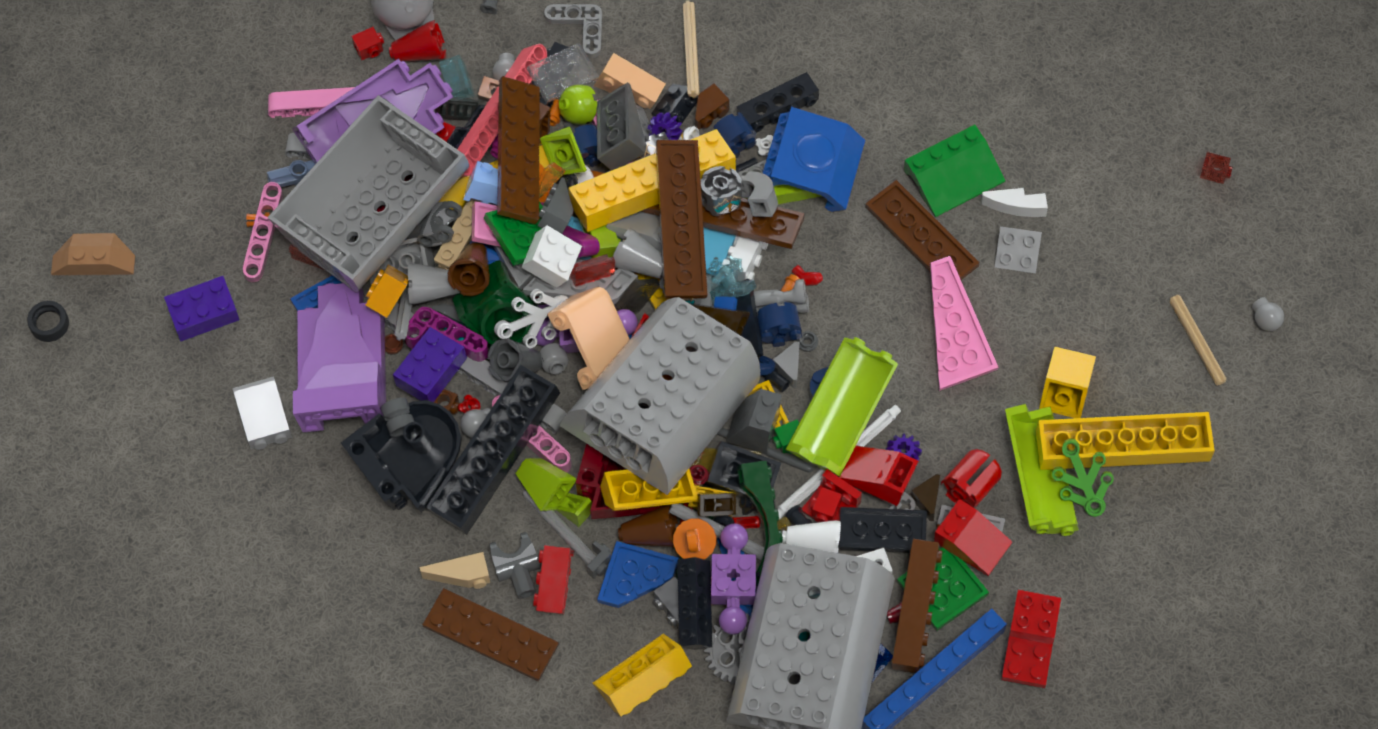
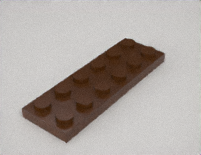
[865,180,980,280]
[422,588,559,682]

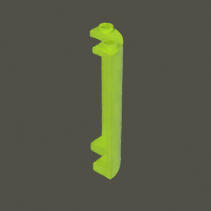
[786,337,898,476]
[1005,404,1079,536]

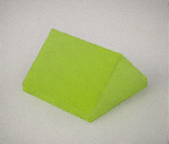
[540,126,587,176]

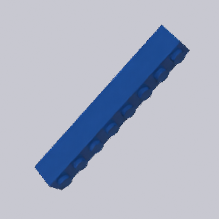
[862,609,1007,729]

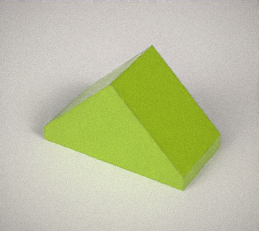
[556,493,592,527]

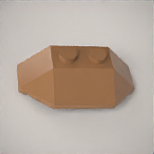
[51,233,135,275]

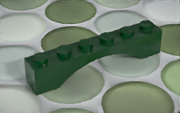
[737,461,783,588]

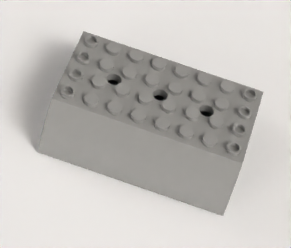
[267,95,469,292]
[560,297,760,495]
[726,543,895,729]

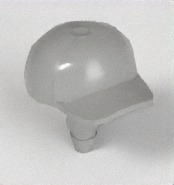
[371,0,434,40]

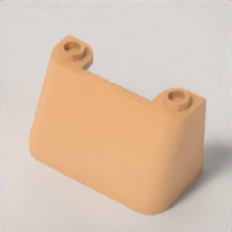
[547,287,630,390]

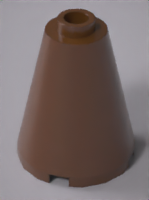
[448,242,490,296]
[618,505,678,548]

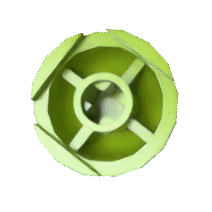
[559,84,597,125]

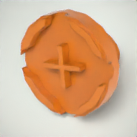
[673,518,717,559]

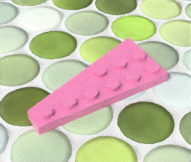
[930,256,998,391]

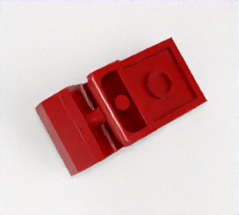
[1001,590,1061,688]

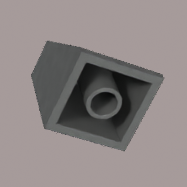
[726,389,782,454]

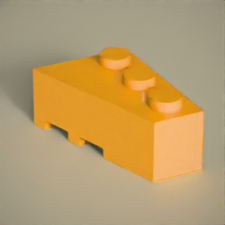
[365,264,408,318]

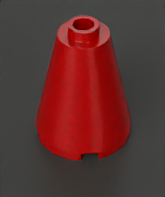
[389,20,446,61]

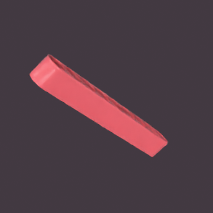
[457,44,547,178]

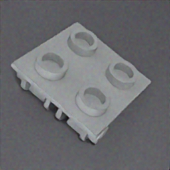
[995,227,1042,273]

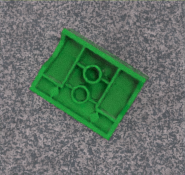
[904,124,1006,218]

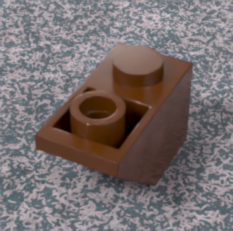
[695,84,730,130]

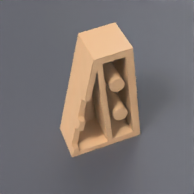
[594,53,666,109]

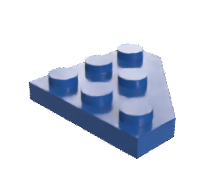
[597,541,679,608]

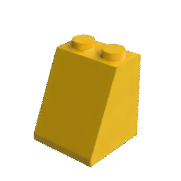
[1039,347,1096,418]

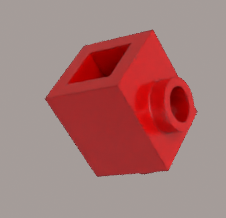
[351,27,385,60]
[810,487,842,522]

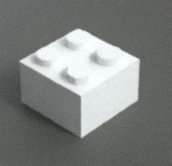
[522,225,582,288]

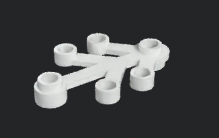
[494,289,568,348]

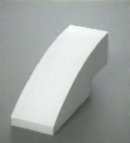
[981,188,1048,217]

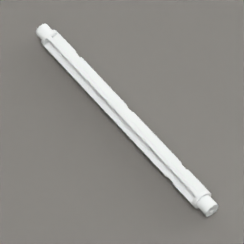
[777,405,901,520]

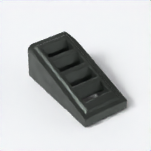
[435,96,479,120]

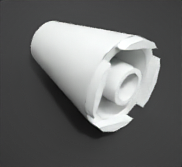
[782,520,841,553]

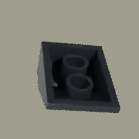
[704,441,781,499]

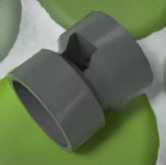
[380,398,415,437]

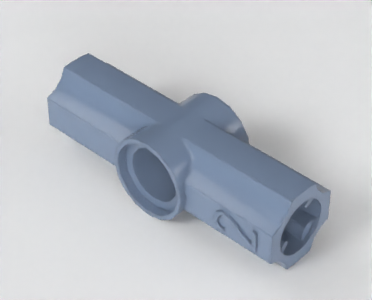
[267,160,315,187]

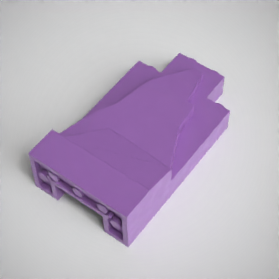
[292,59,453,164]
[293,283,386,432]

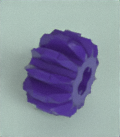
[647,112,683,140]
[885,433,922,461]

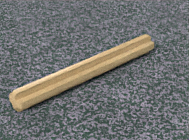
[1170,295,1226,386]

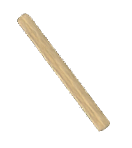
[683,0,700,98]

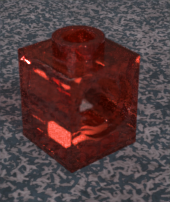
[1200,152,1233,184]

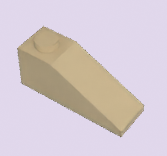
[420,552,490,589]

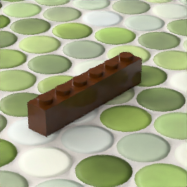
[892,539,943,673]

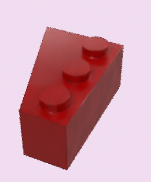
[533,545,574,614]

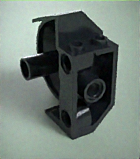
[341,400,462,513]

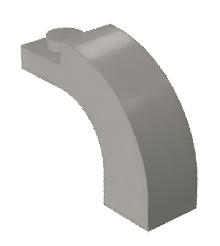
[740,171,778,217]

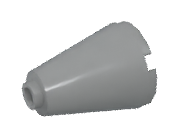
[611,228,663,279]
[408,263,460,305]

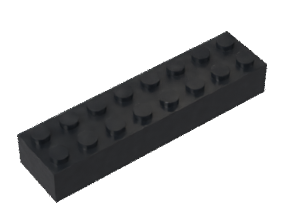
[426,365,561,535]

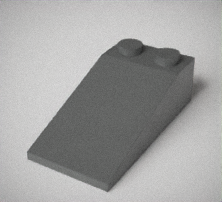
[597,82,645,170]

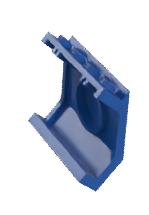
[763,107,865,212]

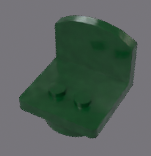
[453,260,538,347]

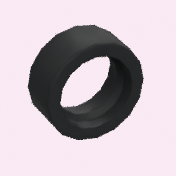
[27,300,69,342]

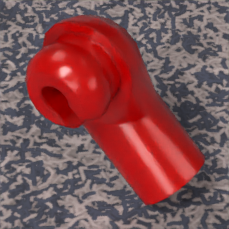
[792,265,823,286]

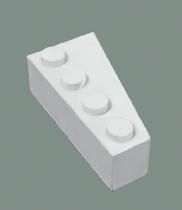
[722,235,768,286]

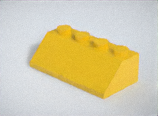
[600,469,698,511]
[593,633,692,716]

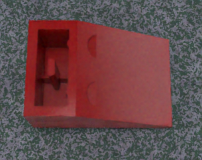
[840,446,919,506]

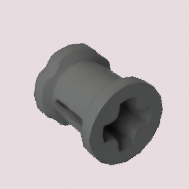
[480,0,498,15]

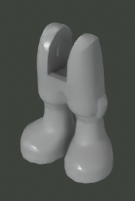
[754,279,809,314]

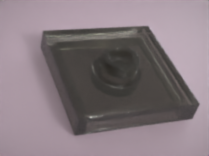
[614,279,660,314]

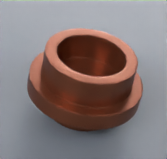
[385,334,403,354]

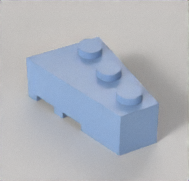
[463,161,498,204]

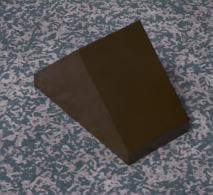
[911,474,940,521]
[698,492,736,517]

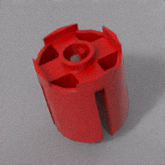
[941,449,1002,508]

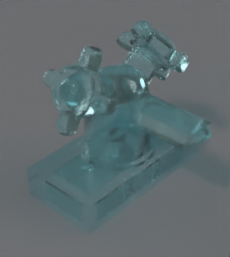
[708,255,756,300]

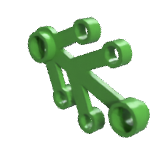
[1052,439,1114,517]

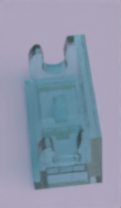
[439,54,475,98]

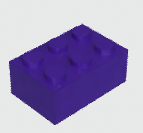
[164,276,240,342]
[393,327,467,402]

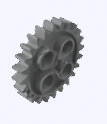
[704,614,751,684]

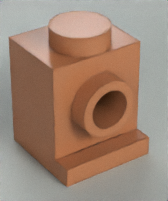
[478,76,499,101]

